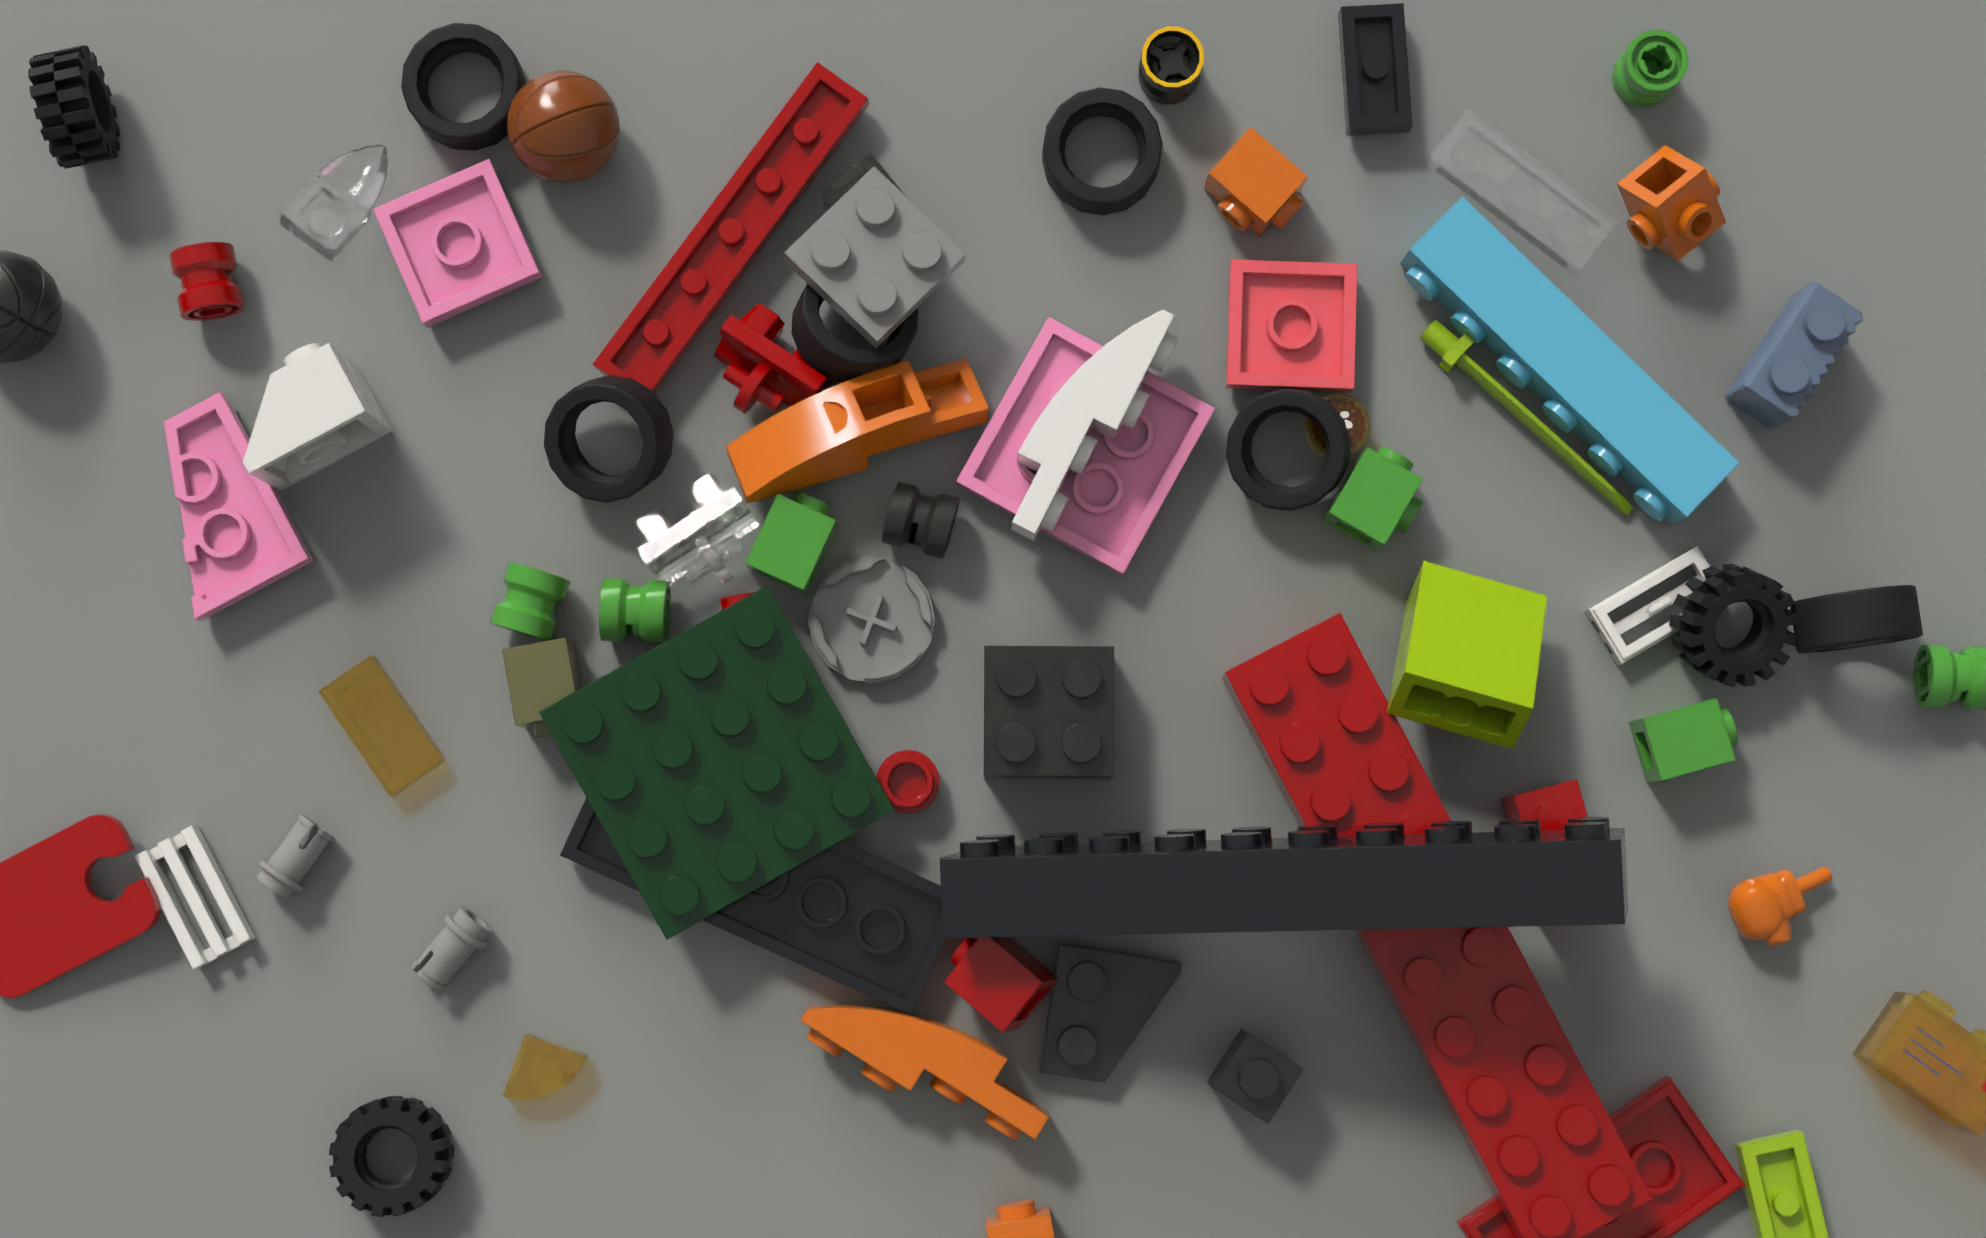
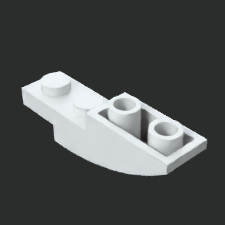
[1011,310,1178,541]

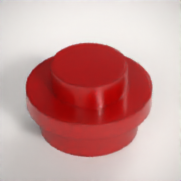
[876,750,940,814]

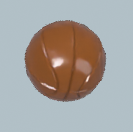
[507,70,620,183]

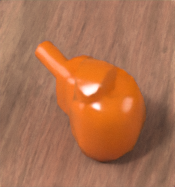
[1728,866,1833,947]

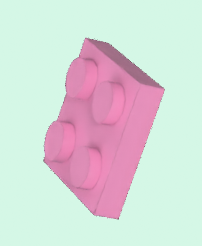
[373,159,543,328]

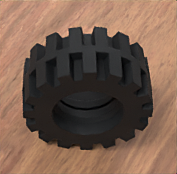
[329,1096,454,1217]

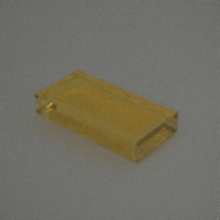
[318,655,446,796]

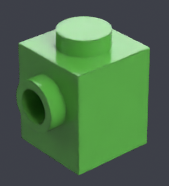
[1322,446,1423,552]

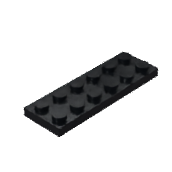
[560,797,947,1015]

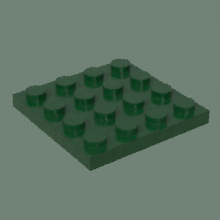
[539,586,894,940]

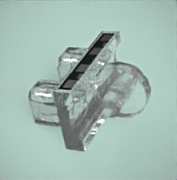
[635,473,759,585]

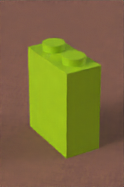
[1387,561,1547,749]

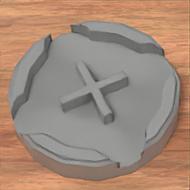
[808,556,935,684]

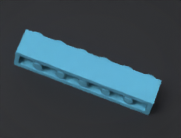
[1400,196,1739,525]

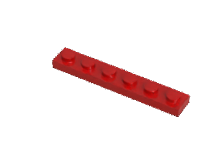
[593,62,869,393]

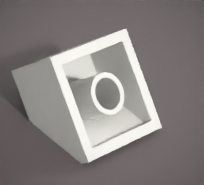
[243,343,392,491]

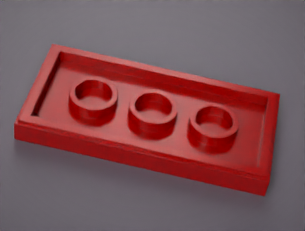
[1456,1076,1745,1238]

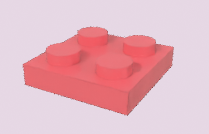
[1225,259,1357,393]

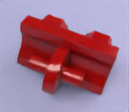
[714,304,827,414]

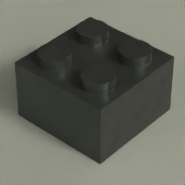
[984,646,1114,779]

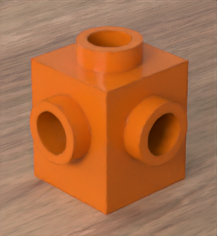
[1617,145,1726,261]

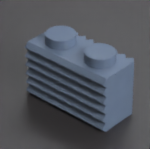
[1724,281,1863,428]

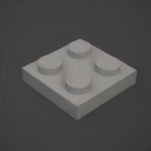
[783,167,966,348]

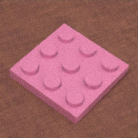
[956,317,1215,576]

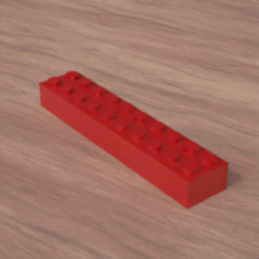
[1222,613,1653,1238]

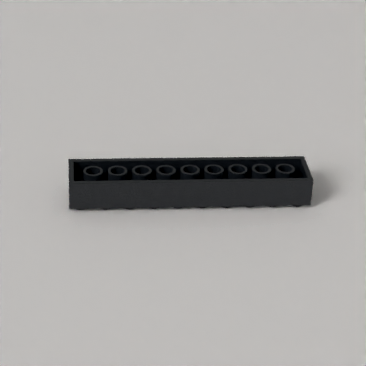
[940,817,1629,938]

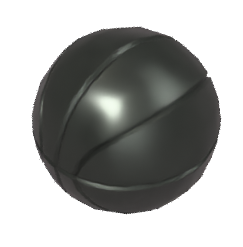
[0,250,62,363]

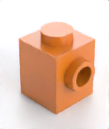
[1204,127,1308,237]

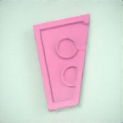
[164,392,314,621]

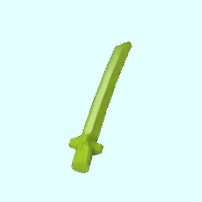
[1420,319,1634,516]

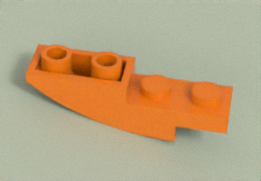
[726,358,989,504]
[800,1004,1049,1141]

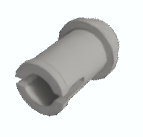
[256,814,335,900]
[411,906,491,992]

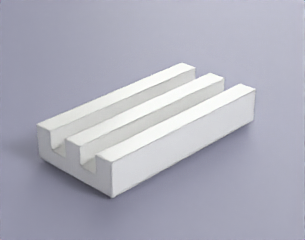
[1585,546,1710,665]
[135,825,256,969]

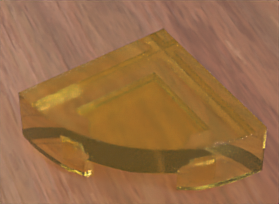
[502,1033,589,1100]

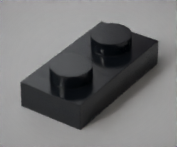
[1338,3,1412,136]

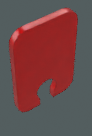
[0,814,161,998]

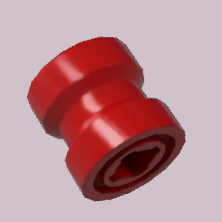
[169,242,245,321]

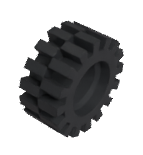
[28,45,121,169]
[1669,564,1797,687]

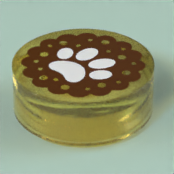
[1304,394,1370,457]

